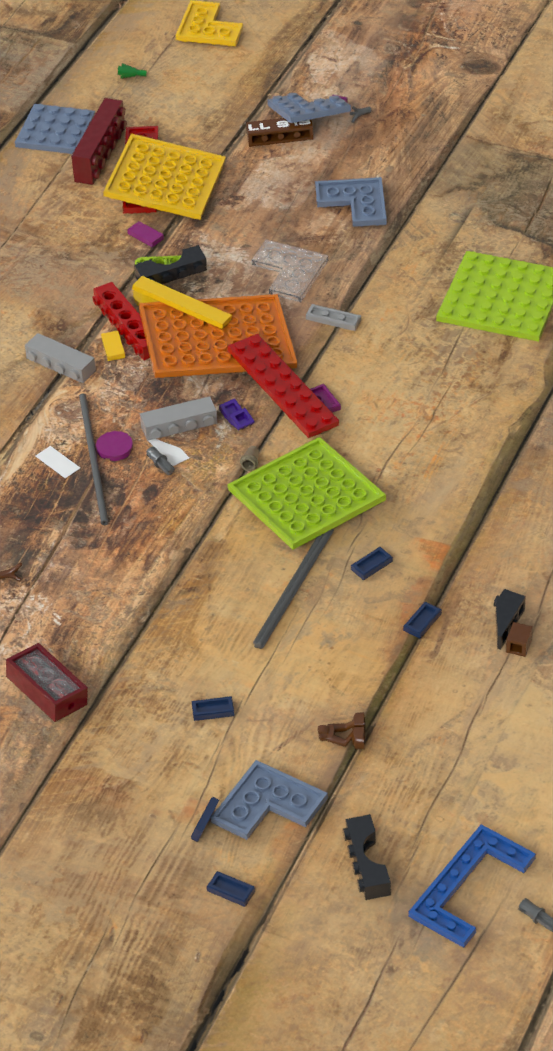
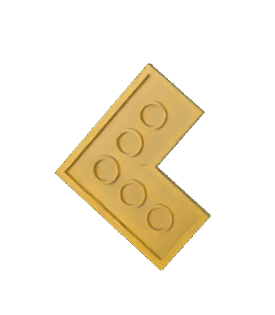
[175,0,243,46]

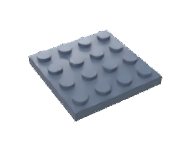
[15,104,95,154]

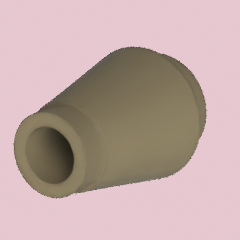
[240,446,259,471]

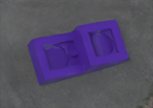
[219,398,255,430]

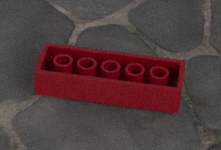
[71,98,127,185]

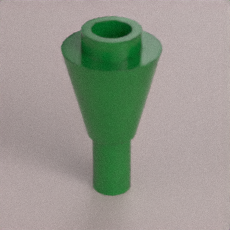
[117,63,147,79]

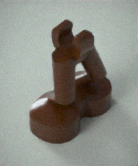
[318,712,366,750]

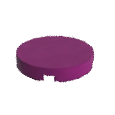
[96,431,133,461]

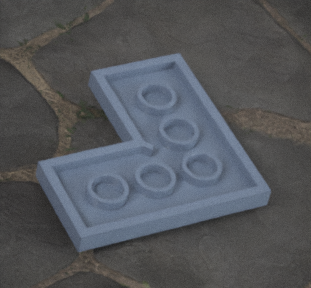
[267,93,351,123]
[315,177,387,227]
[211,760,328,840]

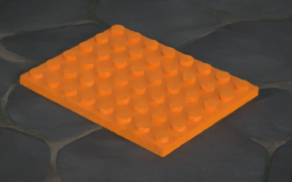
[139,294,297,378]

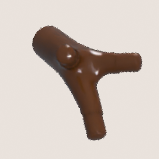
[0,563,22,582]

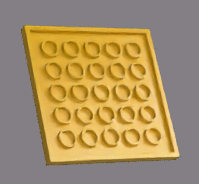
[103,134,226,220]

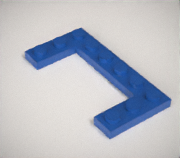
[408,824,536,948]

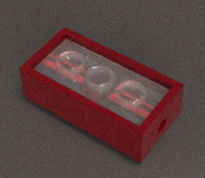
[6,643,88,722]

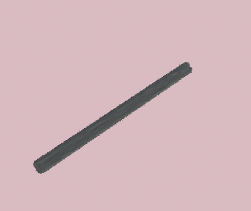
[253,529,334,649]

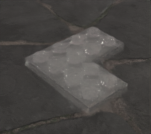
[252,239,328,302]

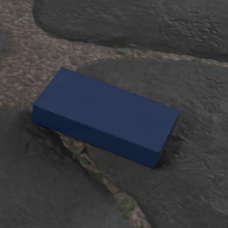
[351,547,393,580]
[403,602,442,639]
[191,696,234,721]
[191,797,219,842]
[207,871,255,907]

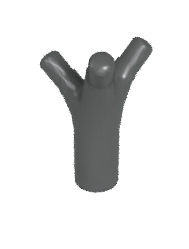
[350,106,372,123]

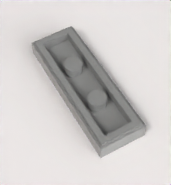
[306,304,361,331]

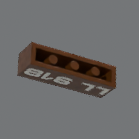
[246,118,313,147]

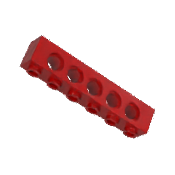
[92,282,150,361]

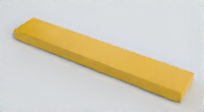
[132,276,232,329]

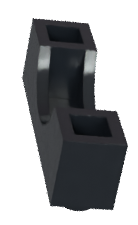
[134,245,207,284]
[342,814,391,900]

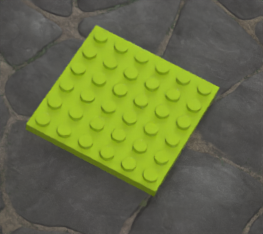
[436,251,553,342]
[228,437,386,550]

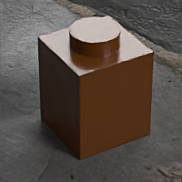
[506,622,533,657]

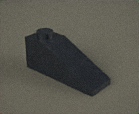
[493,589,526,650]

